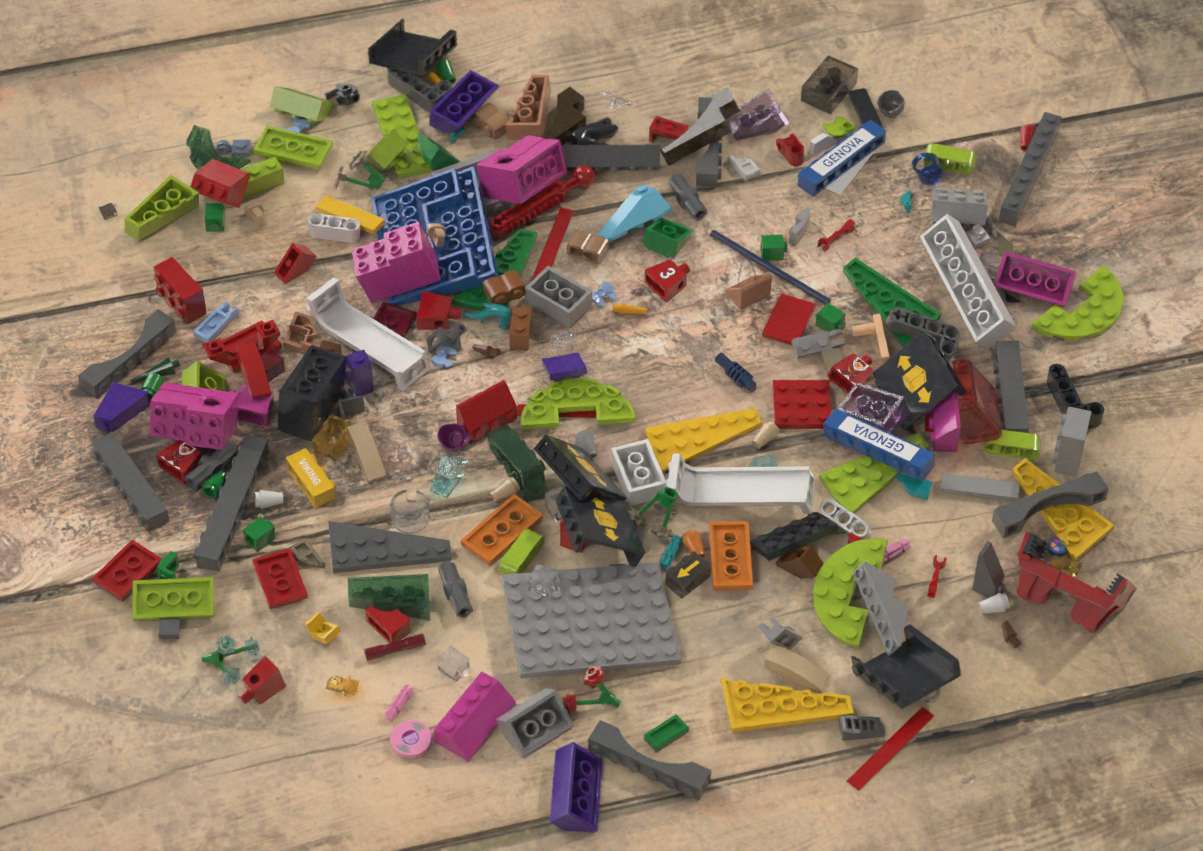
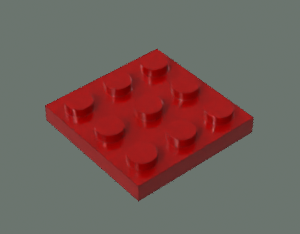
[772,380,832,429]

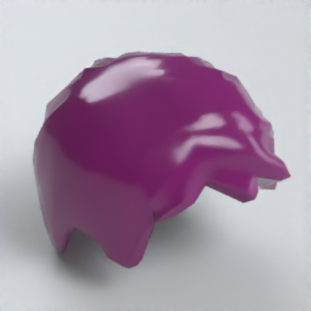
[437,423,470,452]

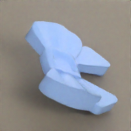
[285,118,311,133]
[592,281,616,307]
[431,344,457,368]

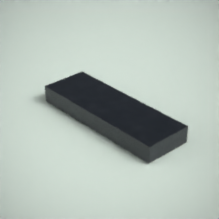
[849,88,882,127]

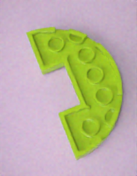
[1031,265,1123,341]
[521,377,636,430]
[813,538,888,649]

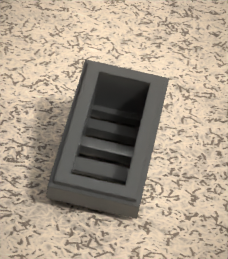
[839,715,883,741]

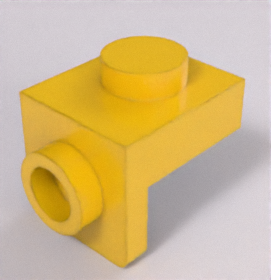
[305,612,341,644]

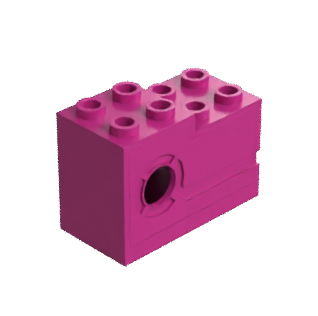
[476,135,567,204]
[352,222,441,303]
[150,382,239,450]

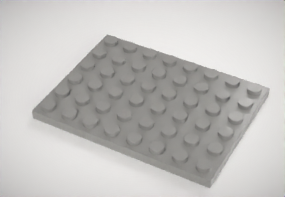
[501,562,681,678]

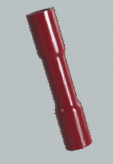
[364,633,426,661]

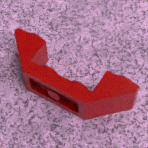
[203,320,280,365]

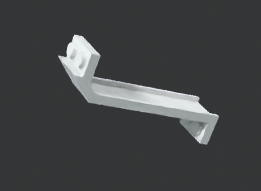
[306,277,430,391]
[666,454,815,514]

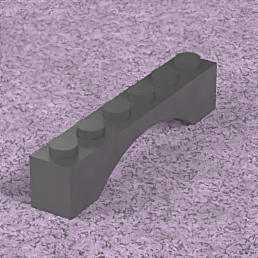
[696,97,722,187]
[78,309,176,399]
[992,471,1109,538]
[588,720,711,800]

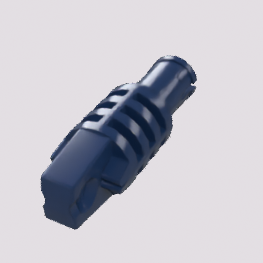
[715,352,757,393]

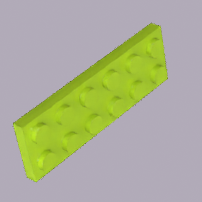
[372,94,432,179]

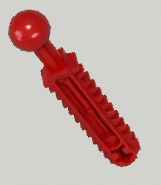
[488,165,595,239]

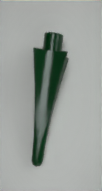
[130,357,181,383]

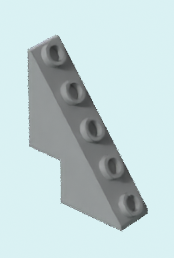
[853,561,909,656]

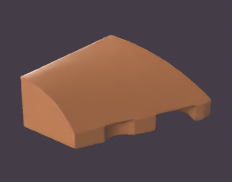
[282,311,320,352]

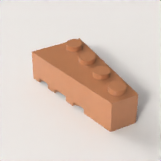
[505,75,552,140]

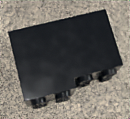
[278,345,347,442]

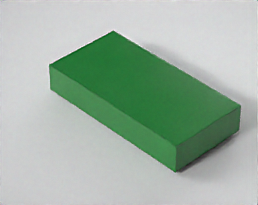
[644,714,689,753]

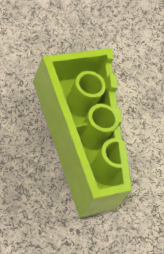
[124,175,199,241]

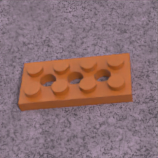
[461,494,543,566]
[709,521,753,591]

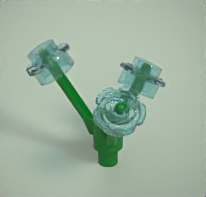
[202,634,260,685]

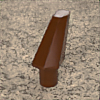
[472,344,501,359]
[1001,621,1021,648]

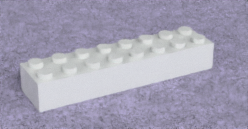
[920,214,1016,349]

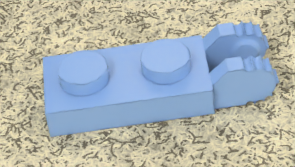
[193,301,239,343]

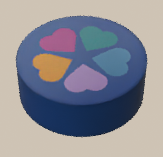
[1048,538,1067,557]

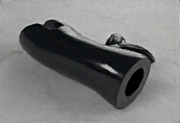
[569,117,618,145]

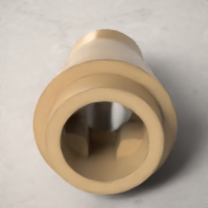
[752,421,780,449]
[490,477,520,502]

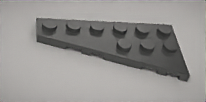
[328,521,452,573]

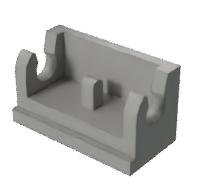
[758,618,803,650]

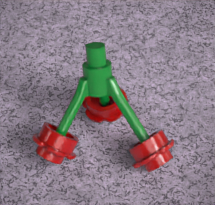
[562,666,621,714]

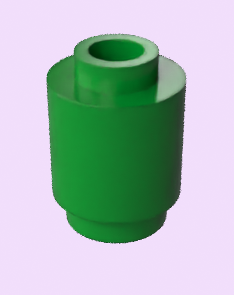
[140,373,164,402]

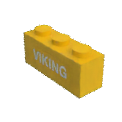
[286,448,337,509]

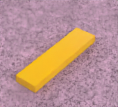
[315,195,385,235]

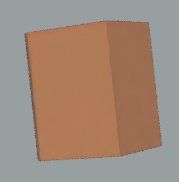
[724,274,772,310]

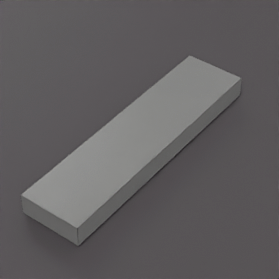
[940,473,1020,502]

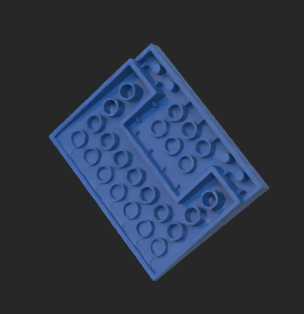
[371,166,499,306]

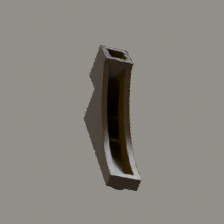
[542,87,586,145]
[660,87,740,166]

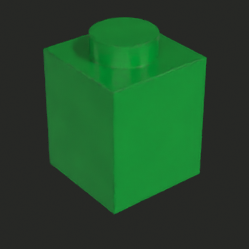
[205,203,225,232]
[760,234,787,261]
[815,303,846,332]
[243,516,275,552]

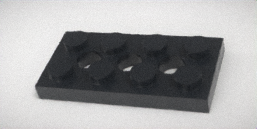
[750,512,838,561]

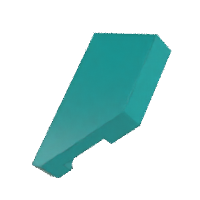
[897,473,933,500]

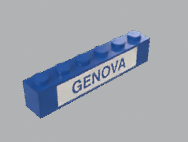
[797,120,886,197]
[823,409,935,481]

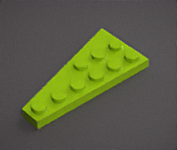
[819,433,929,520]

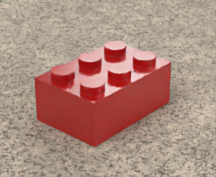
[153,257,207,324]

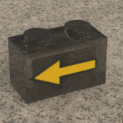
[665,551,711,599]

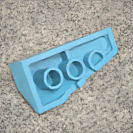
[597,185,672,242]

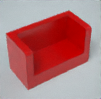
[649,116,689,142]

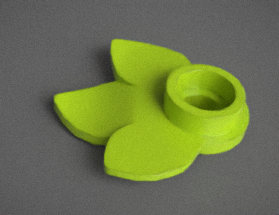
[822,116,856,137]

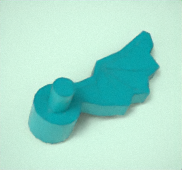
[449,125,465,143]
[900,191,912,213]

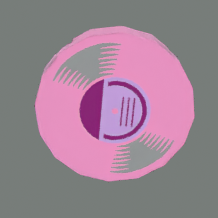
[390,720,432,759]

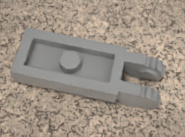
[791,329,846,358]

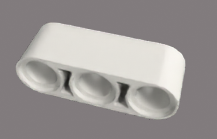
[308,214,361,243]
[819,499,872,539]

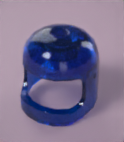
[912,153,943,186]

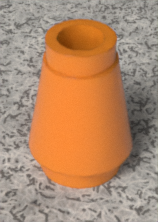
[682,530,705,560]

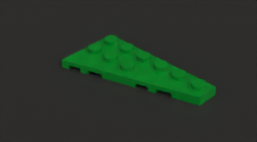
[452,229,537,311]
[843,258,941,347]

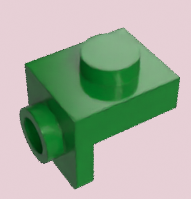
[157,551,179,579]

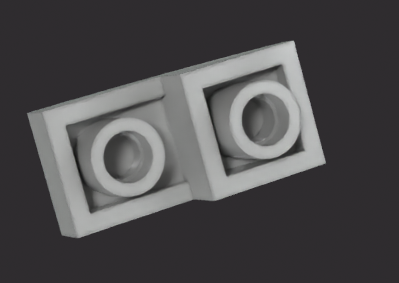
[789,207,810,246]

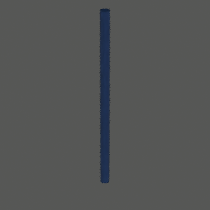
[710,230,831,305]

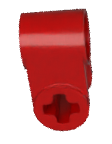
[776,133,804,166]

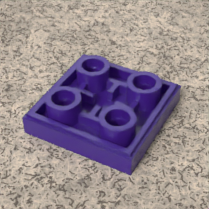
[542,352,587,381]

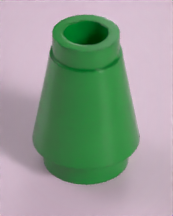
[436,59,457,84]
[202,471,226,499]

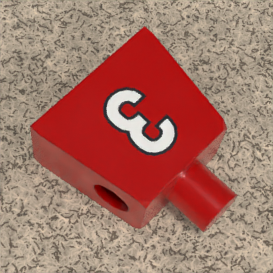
[644,260,690,303]

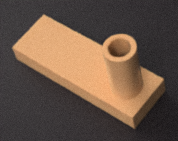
[852,314,890,365]

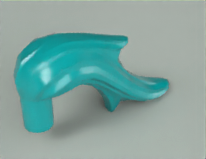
[463,303,511,329]

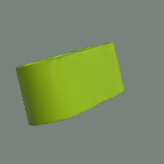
[923,143,977,174]
[984,429,1041,460]
[498,528,545,575]

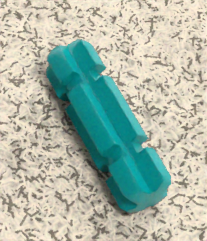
[660,535,683,569]

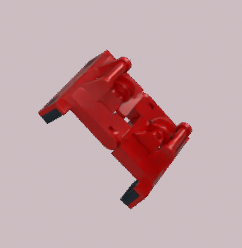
[1016,531,1137,633]

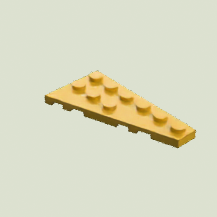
[645,408,761,474]
[1012,458,1114,562]
[721,677,854,733]

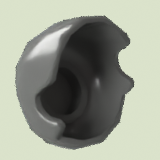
[877,90,905,117]

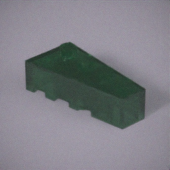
[487,425,547,503]
[348,574,430,620]

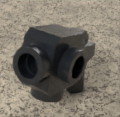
[324,83,360,106]

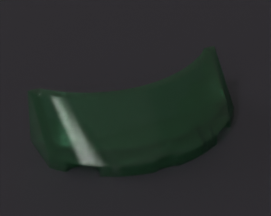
[186,125,251,170]

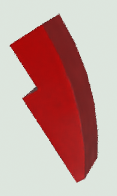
[237,344,271,399]

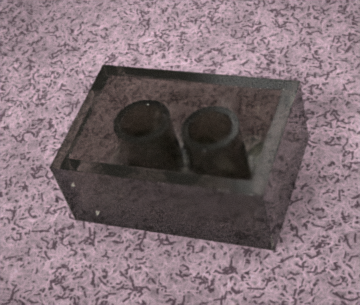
[801,55,858,114]

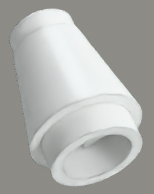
[254,490,283,509]
[979,593,1010,614]

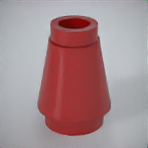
[1020,124,1036,151]

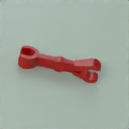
[818,219,855,251]
[927,555,947,598]

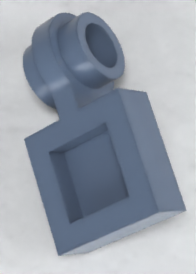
[216,140,251,157]

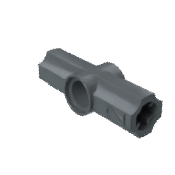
[668,173,707,221]
[184,442,238,490]
[438,561,473,618]

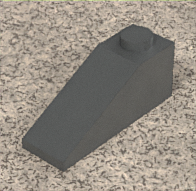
[972,541,1005,598]

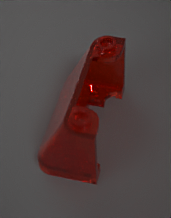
[952,359,1002,445]

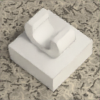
[966,224,991,249]

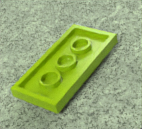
[253,125,333,170]
[133,577,214,621]

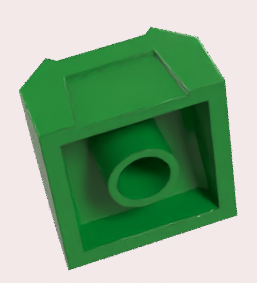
[417,133,461,170]
[643,217,694,259]

